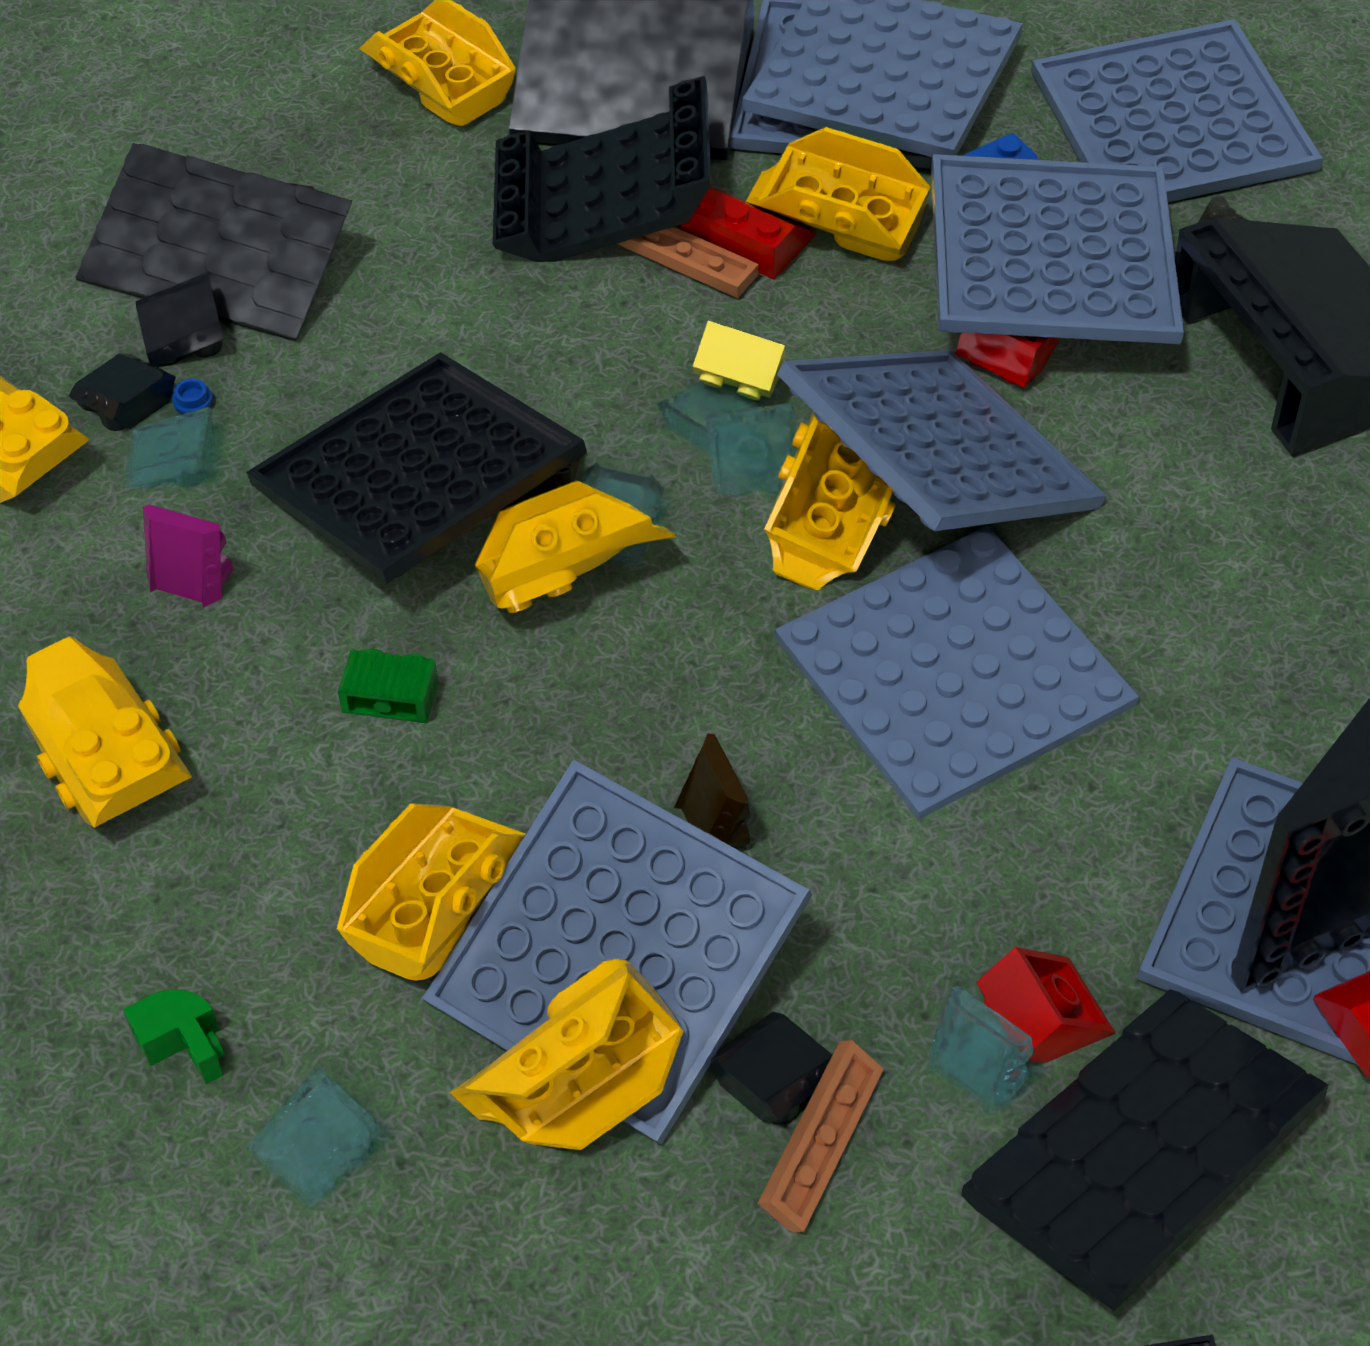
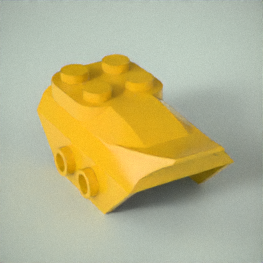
[359,0,516,126]
[746,127,931,261]
[0,376,90,503]
[764,411,896,590]
[475,480,676,613]
[18,636,192,828]
[337,803,526,981]
[450,959,684,1150]

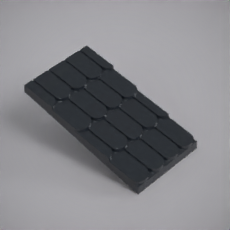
[76,143,352,341]
[961,989,1329,1311]

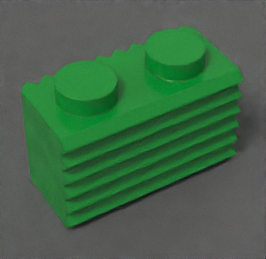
[338,649,439,723]

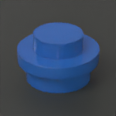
[172,378,213,416]

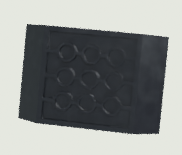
[492,76,711,262]

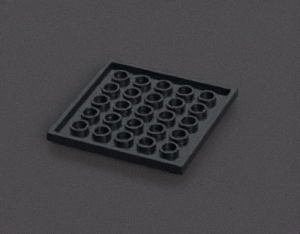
[247,352,587,584]

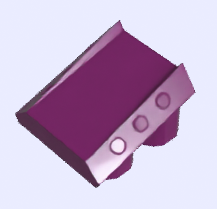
[143,504,233,608]

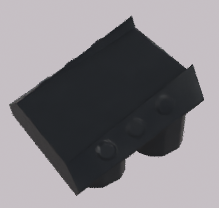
[135,272,225,367]
[69,353,176,431]
[710,1012,832,1125]

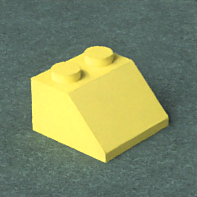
[693,321,786,400]

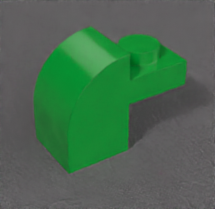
[123,989,225,1084]

